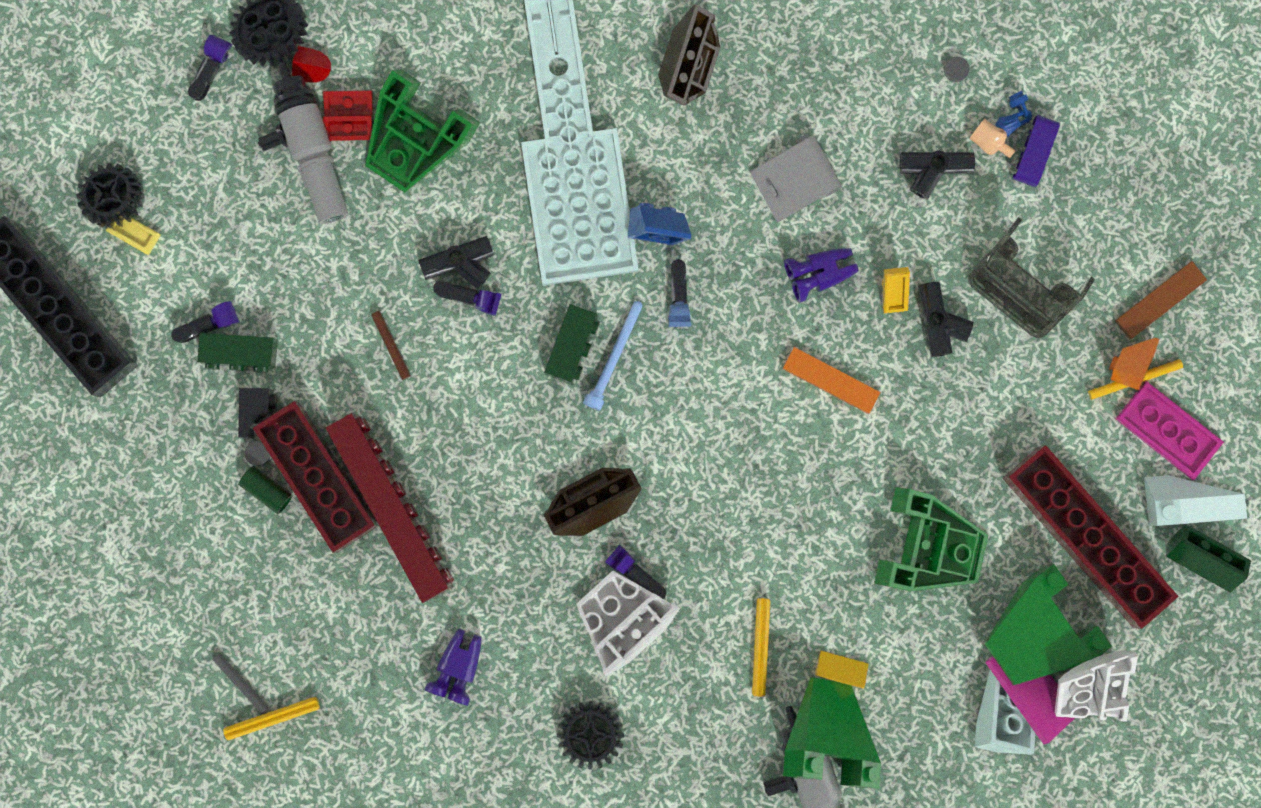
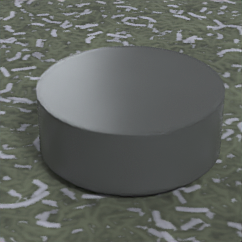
[944,57,970,82]
[245,441,271,466]

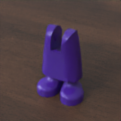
[784,248,859,303]
[424,628,482,706]

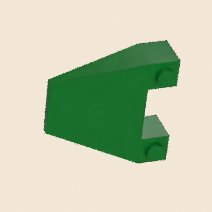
[365,69,481,193]
[874,487,989,592]
[984,564,1112,685]
[783,677,881,789]

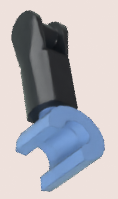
[668,259,692,327]

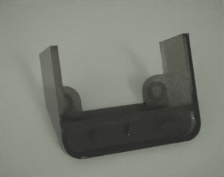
[968,217,1095,338]

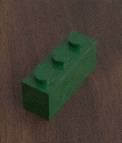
[544,304,600,385]
[197,333,278,373]
[1165,524,1251,593]

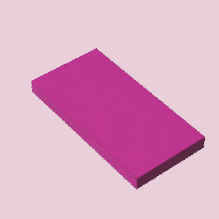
[1115,381,1224,480]
[985,656,1075,745]

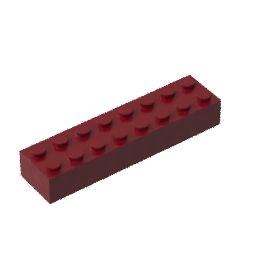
[325,413,454,603]
[1002,445,1179,629]

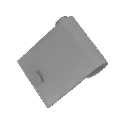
[750,134,842,222]

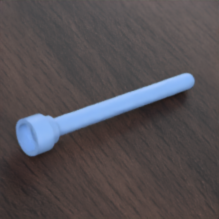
[583,301,642,411]

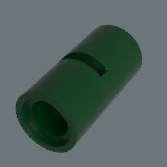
[238,466,293,515]

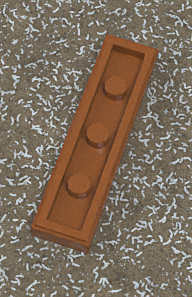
[1115,261,1207,340]

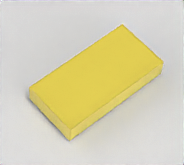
[106,216,161,256]

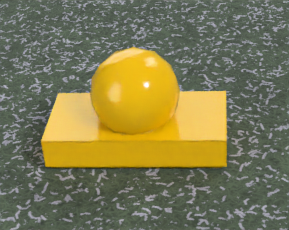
[882,267,910,314]

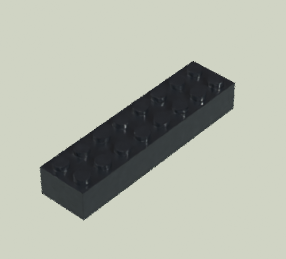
[0,216,138,398]

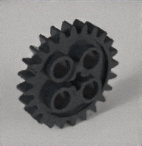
[229,0,308,67]

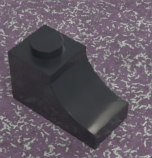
[238,388,277,439]

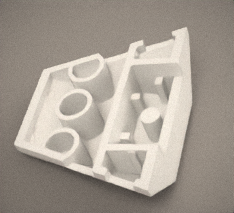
[576,571,680,676]
[1054,650,1138,722]

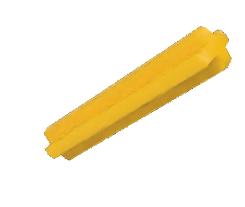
[752,598,770,697]
[223,697,320,740]

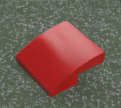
[323,90,373,141]

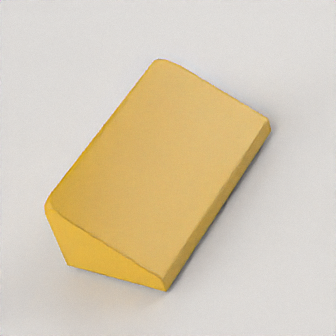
[815,651,869,689]

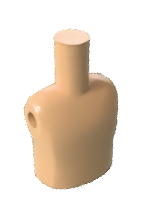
[970,119,1016,158]

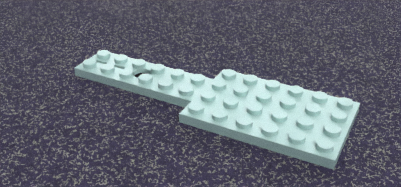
[521,0,639,286]

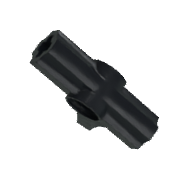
[900,150,975,200]
[418,236,494,290]
[918,281,974,357]

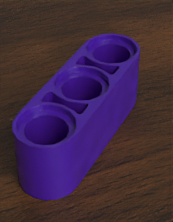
[1012,114,1060,188]

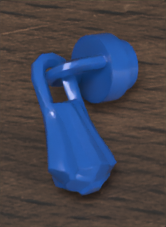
[995,91,1032,137]

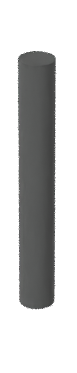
[212,653,269,714]

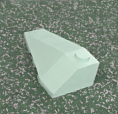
[1144,475,1247,526]
[974,670,1035,755]

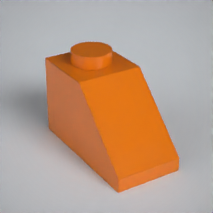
[1109,338,1160,390]

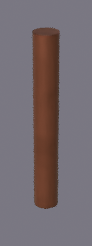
[371,311,411,380]

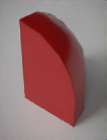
[292,46,331,83]

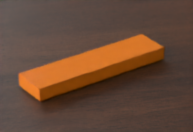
[782,347,881,414]

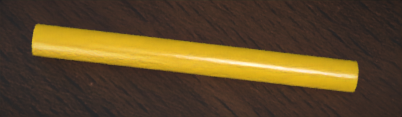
[1088,359,1183,400]

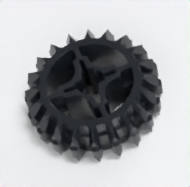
[76,163,144,229]
[557,701,624,770]

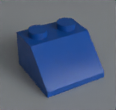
[627,203,691,245]

